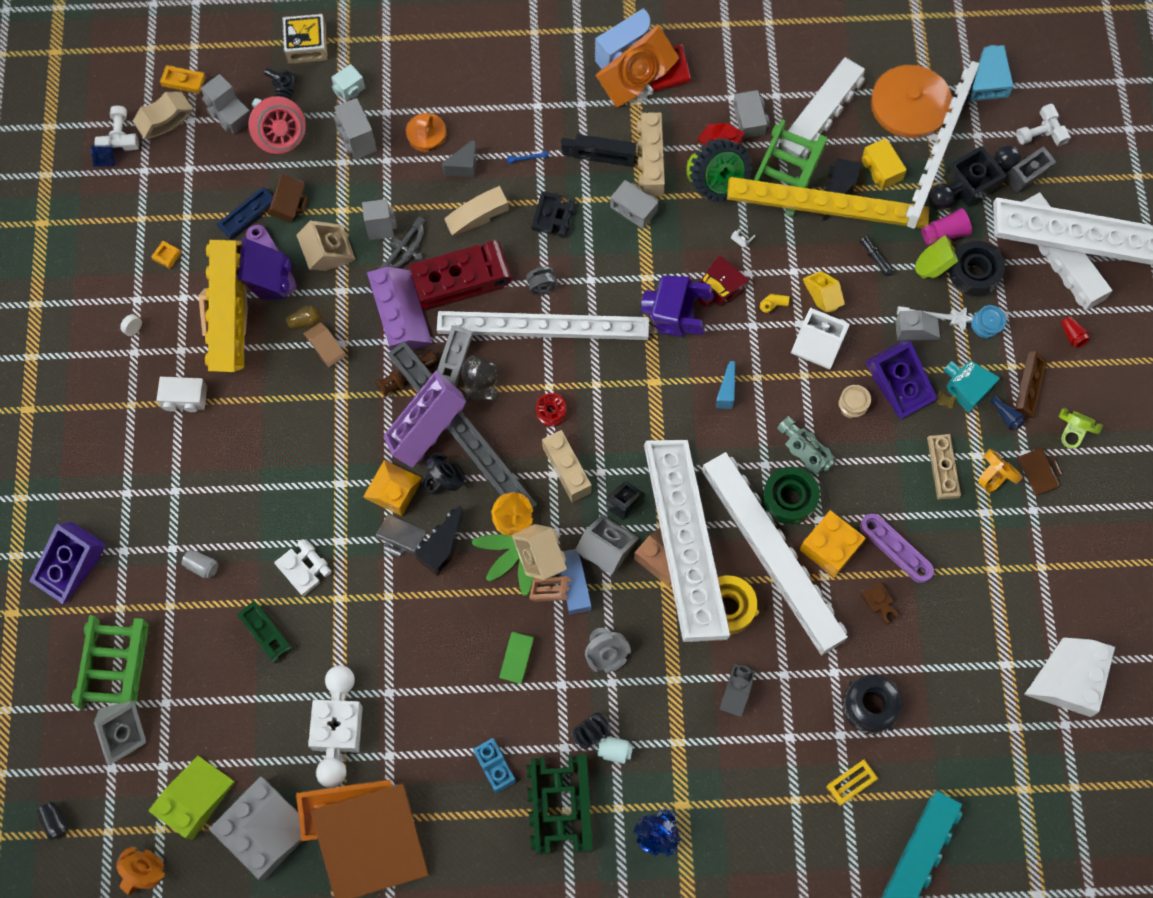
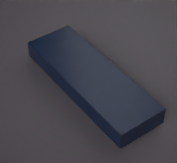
[216,186,273,240]

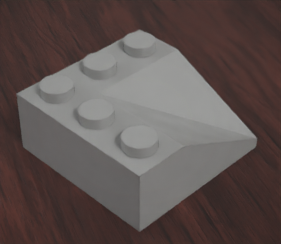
[209,776,302,882]

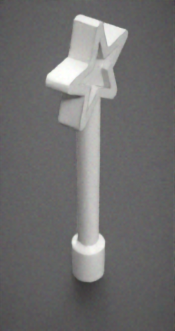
[897,306,972,331]

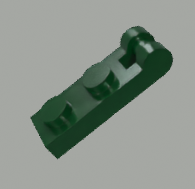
[236,600,293,664]

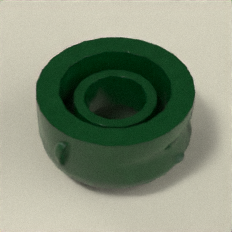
[763,466,820,525]

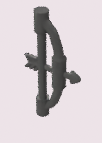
[379,216,425,269]

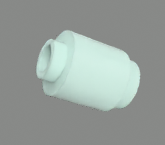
[598,736,633,764]

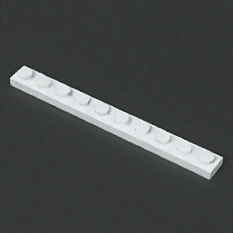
[906,61,979,229]
[437,311,649,340]

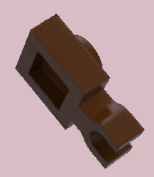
[861,582,899,625]

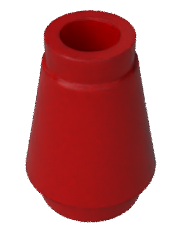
[1061,317,1090,349]

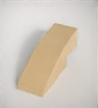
[444,186,509,237]

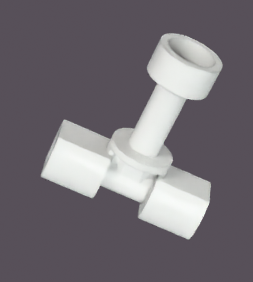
[1016,104,1071,146]
[95,106,139,152]

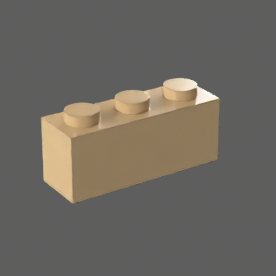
[542,430,592,503]

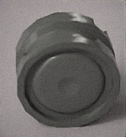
[526,266,558,296]

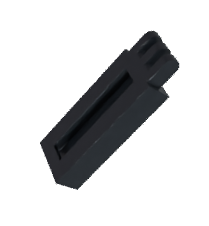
[561,134,637,167]

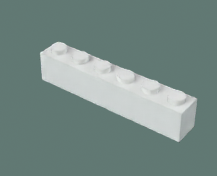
[778,57,865,159]
[1023,193,1112,311]

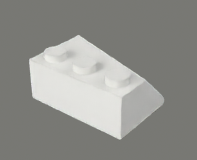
[1024,638,1115,717]

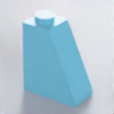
[969,45,1013,101]

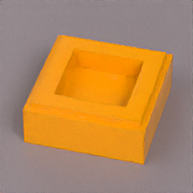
[151,241,181,269]

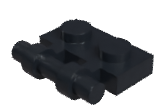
[531,191,575,238]

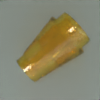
[286,305,319,329]

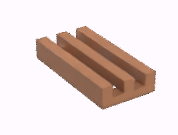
[529,576,571,602]

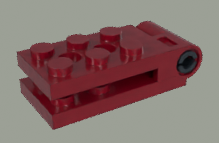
[409,241,512,311]

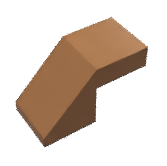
[303,322,346,367]

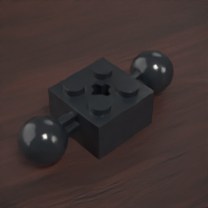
[928,145,1021,210]

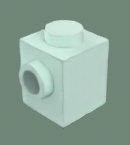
[332,64,365,101]

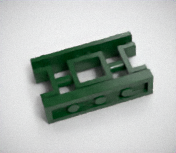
[526,754,593,856]

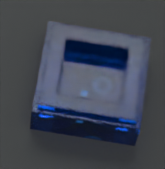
[90,144,115,167]

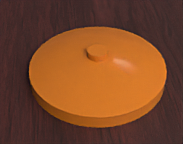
[871,65,952,138]

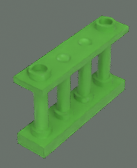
[751,119,827,217]
[72,615,149,710]

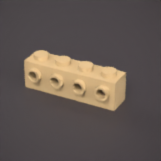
[637,113,664,197]

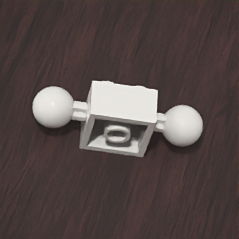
[308,665,363,788]

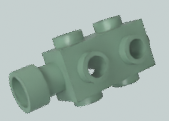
[777,416,835,474]

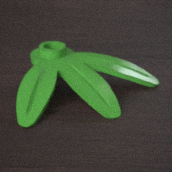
[472,534,534,596]

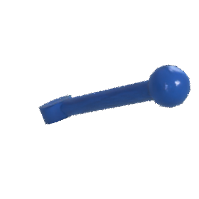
[507,150,549,164]

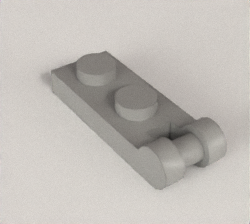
[437,325,473,387]

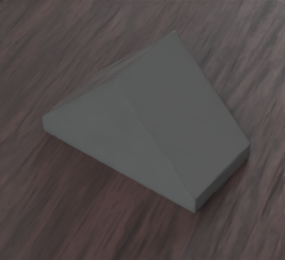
[441,140,477,178]

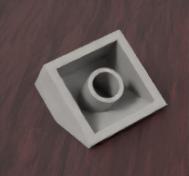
[575,515,639,574]

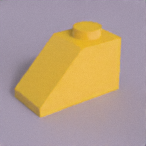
[803,271,845,312]

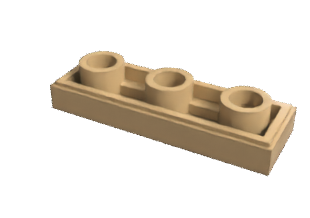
[927,434,961,500]

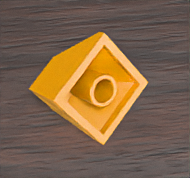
[363,460,423,516]

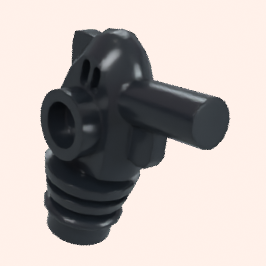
[264,68,298,100]

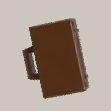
[268,174,308,223]
[1018,448,1062,496]

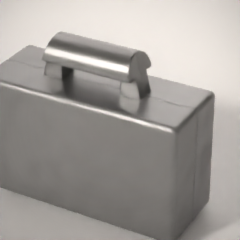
[376,514,427,557]

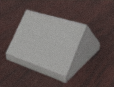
[94,701,147,765]

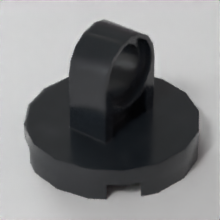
[422,452,465,495]

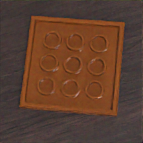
[310,783,428,898]

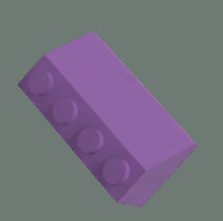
[367,267,433,351]
[384,370,466,468]

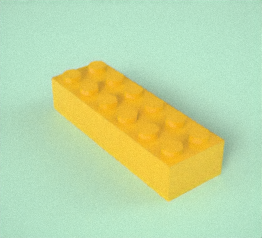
[205,240,245,372]

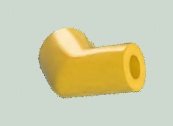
[760,294,789,313]

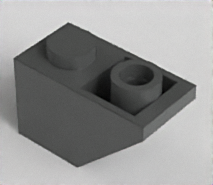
[720,664,756,717]

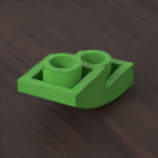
[499,631,533,684]

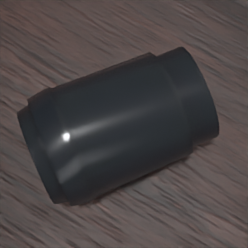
[37,802,69,840]

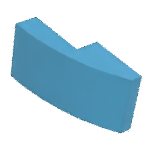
[473,738,516,794]

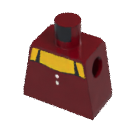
[698,255,749,307]

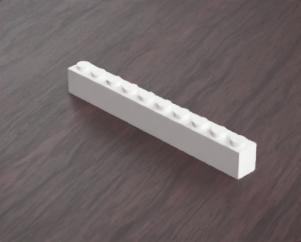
[702,452,847,656]

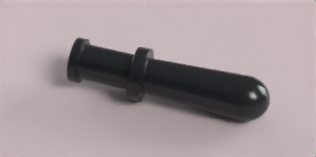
[860,236,893,276]

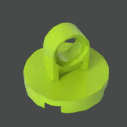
[1058,408,1103,449]

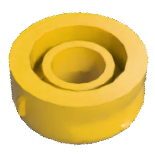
[718,576,759,635]

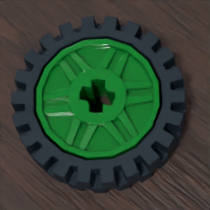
[690,138,752,202]

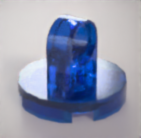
[633,809,681,857]

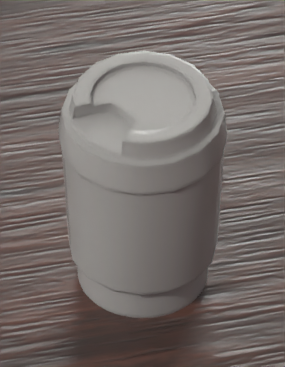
[181,550,218,579]

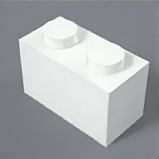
[156,377,207,412]

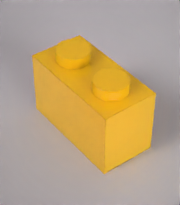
[862,138,907,189]

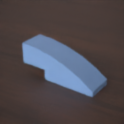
[560,549,591,615]

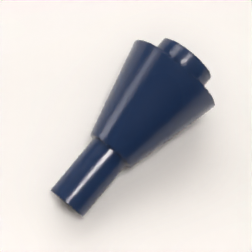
[990,395,1025,430]

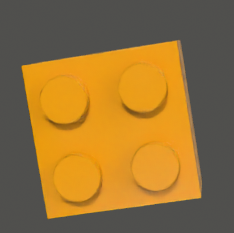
[800,510,865,578]

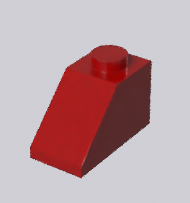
[698,123,745,146]

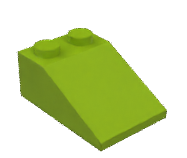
[149,756,235,841]

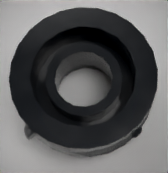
[949,241,1005,296]
[842,674,903,735]

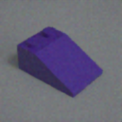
[238,238,291,300]
[865,341,938,419]
[29,522,106,604]

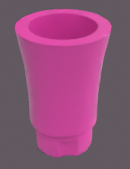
[921,208,972,246]

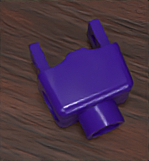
[641,275,714,337]

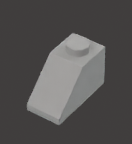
[895,310,940,341]

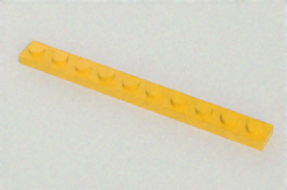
[727,177,929,228]

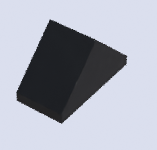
[606,481,643,520]

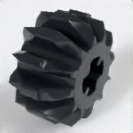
[571,712,612,749]

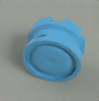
[972,305,1006,339]

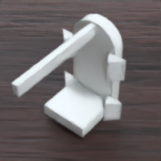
[636,85,653,101]
[731,228,756,247]

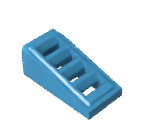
[716,361,735,409]

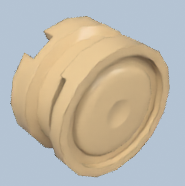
[838,385,871,418]

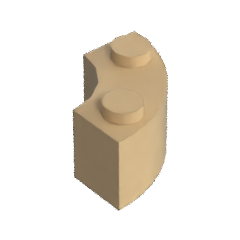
[133,92,193,139]

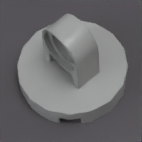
[585,628,631,673]

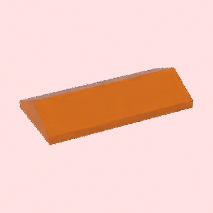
[296,779,392,841]

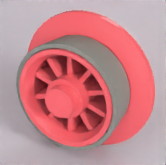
[249,96,306,154]

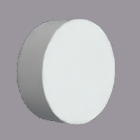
[120,314,142,336]

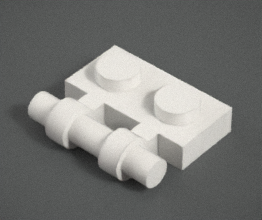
[274,539,332,597]

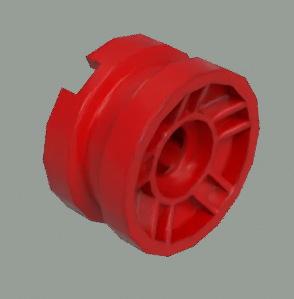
[536,393,566,427]

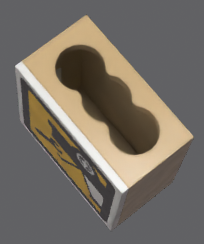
[283,14,328,64]

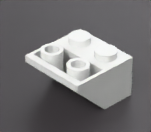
[791,308,850,369]

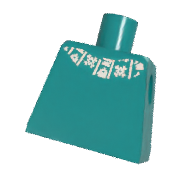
[943,361,1000,413]

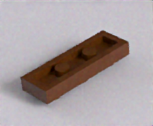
[1015,351,1047,418]

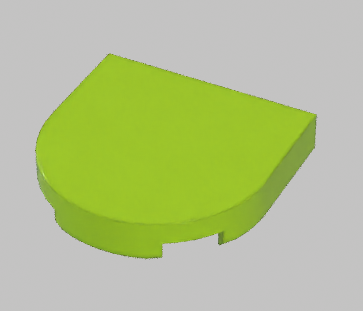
[915,235,958,279]

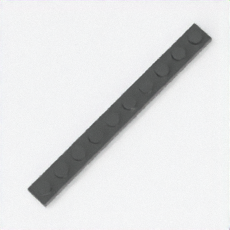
[387,341,537,509]

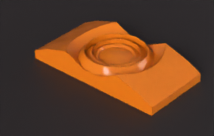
[595,25,679,107]

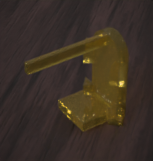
[936,390,955,409]

